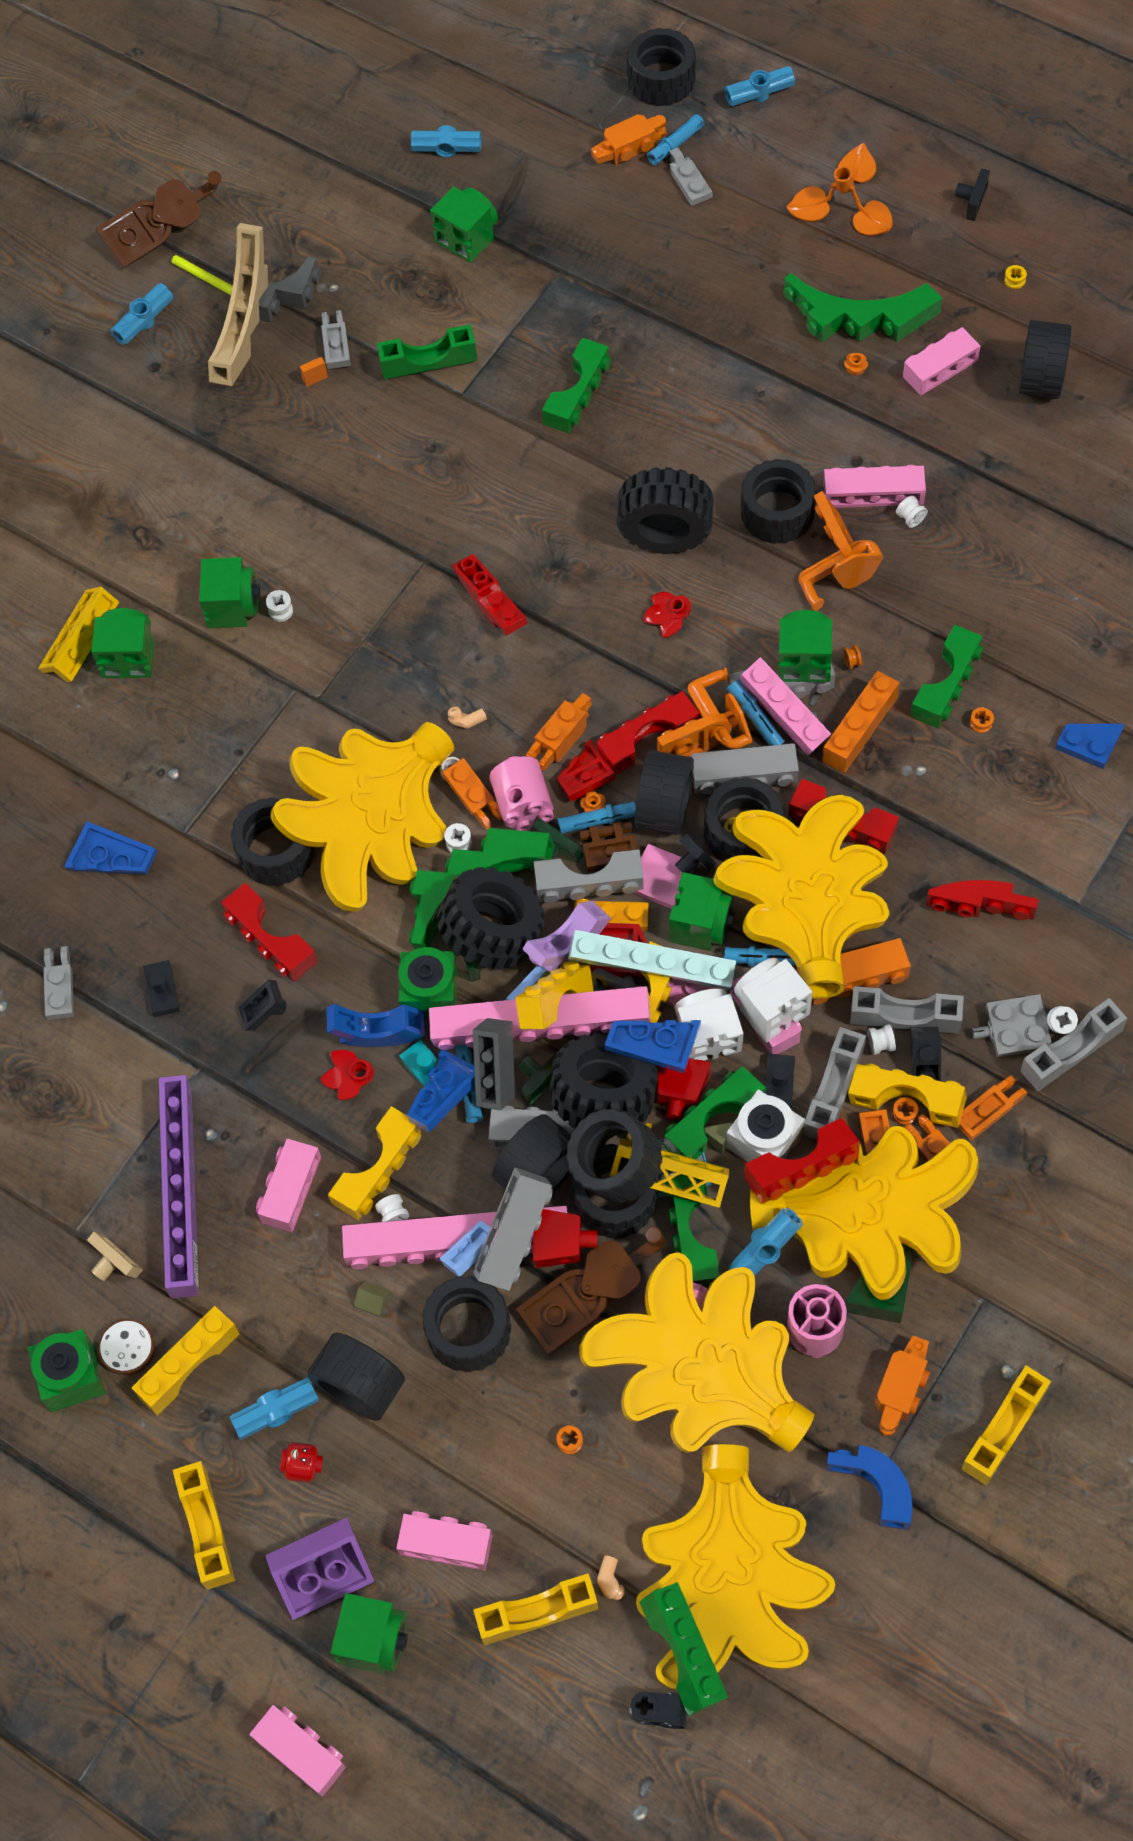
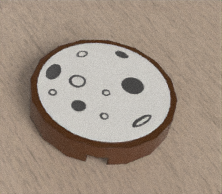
[98,1319,156,1376]

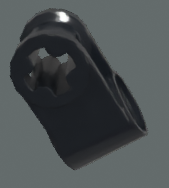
[629,1692,687,1729]

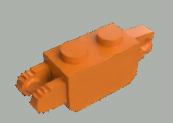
[591,114,667,165]
[525,693,592,771]
[875,1336,930,1437]

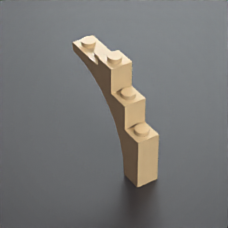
[208,223,268,386]

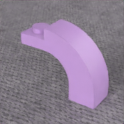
[523,901,611,972]

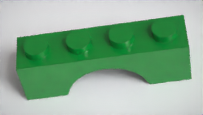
[377,324,477,379]
[542,337,611,434]
[910,624,984,729]
[663,1066,766,1159]
[665,1171,720,1286]
[639,1582,728,1717]

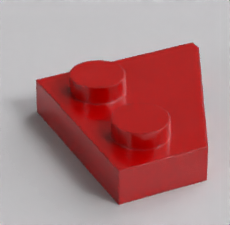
[557,740,616,802]

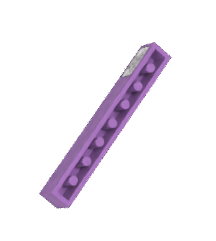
[159,1075,199,1298]

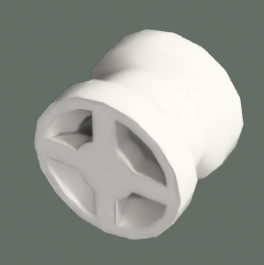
[896,496,928,528]
[266,590,293,622]
[444,823,472,854]
[1047,1006,1078,1034]
[867,1024,896,1055]
[375,1194,409,1222]

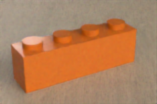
[822,670,900,774]
[796,938,911,1005]

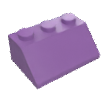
[265,1518,375,1620]

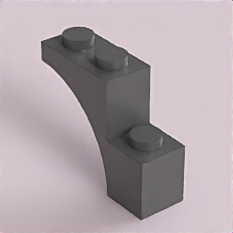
[259,256,321,323]

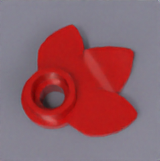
[643,592,692,638]
[320,1050,374,1100]

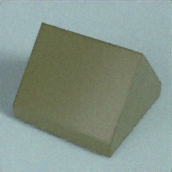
[705,1123,732,1154]
[354,1281,391,1317]

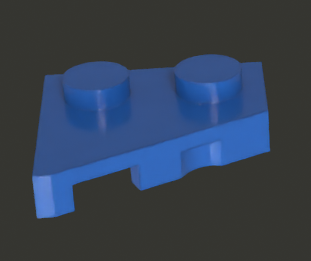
[1055,724,1124,769]

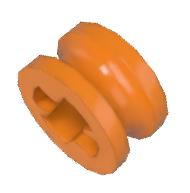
[842,644,862,670]
[969,707,994,733]
[892,1097,918,1125]
[557,1425,583,1455]

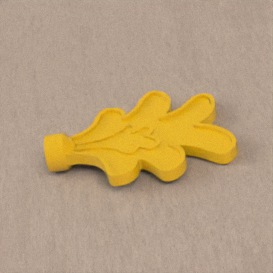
[271,722,454,912]
[713,795,889,999]
[750,1126,979,1300]
[580,1252,815,1453]
[636,1444,835,1691]

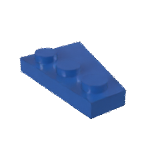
[64,821,158,875]
[605,1020,701,1073]
[407,1050,475,1133]

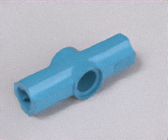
[724,66,795,106]
[411,125,482,157]
[110,283,174,345]
[729,1207,803,1276]
[229,1377,319,1440]

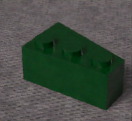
[845,1243,914,1323]

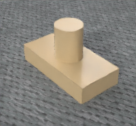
[87,1232,143,1281]

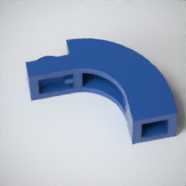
[327,1004,425,1047]
[826,1445,912,1530]

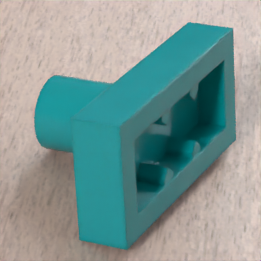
[399,1040,439,1088]

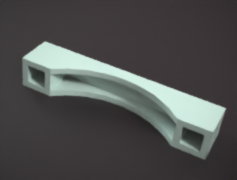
[568,930,736,990]

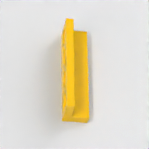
[38,587,119,682]
[610,1138,729,1208]

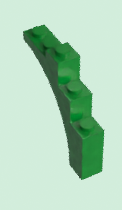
[783,273,942,342]
[409,828,554,949]

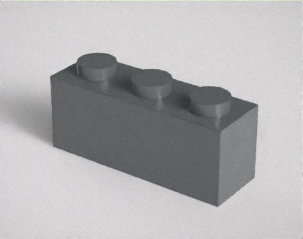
[473,1018,515,1110]

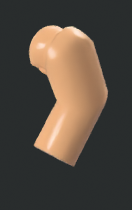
[448,707,487,729]
[597,1555,625,1601]

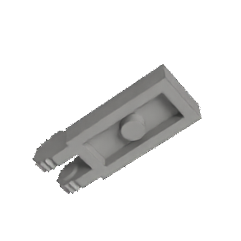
[321,310,351,369]
[44,946,74,1020]

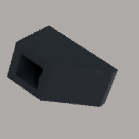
[910,1027,941,1081]

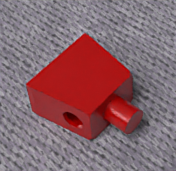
[658,1058,711,1121]
[533,1209,597,1268]

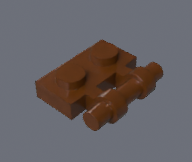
[579,821,637,872]

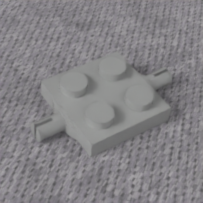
[971,994,1064,1058]

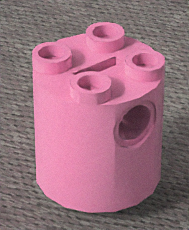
[489,756,554,831]
[787,1284,847,1358]

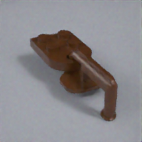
[95,171,221,269]
[516,1227,666,1356]

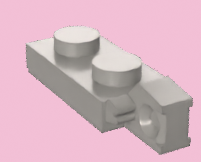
[670,148,713,206]

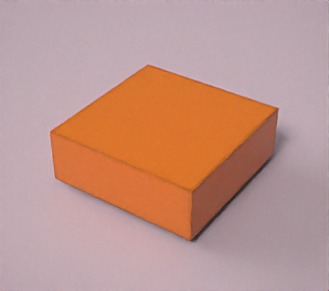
[300,357,328,387]

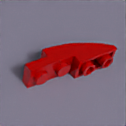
[452,554,528,636]
[926,880,1038,920]

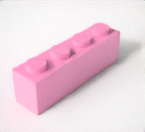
[823,465,926,508]
[739,657,831,756]

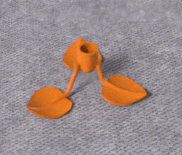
[786,143,893,236]

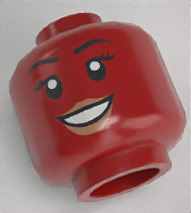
[280,1442,323,1483]

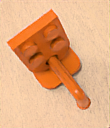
[798,491,883,611]
[657,667,753,757]

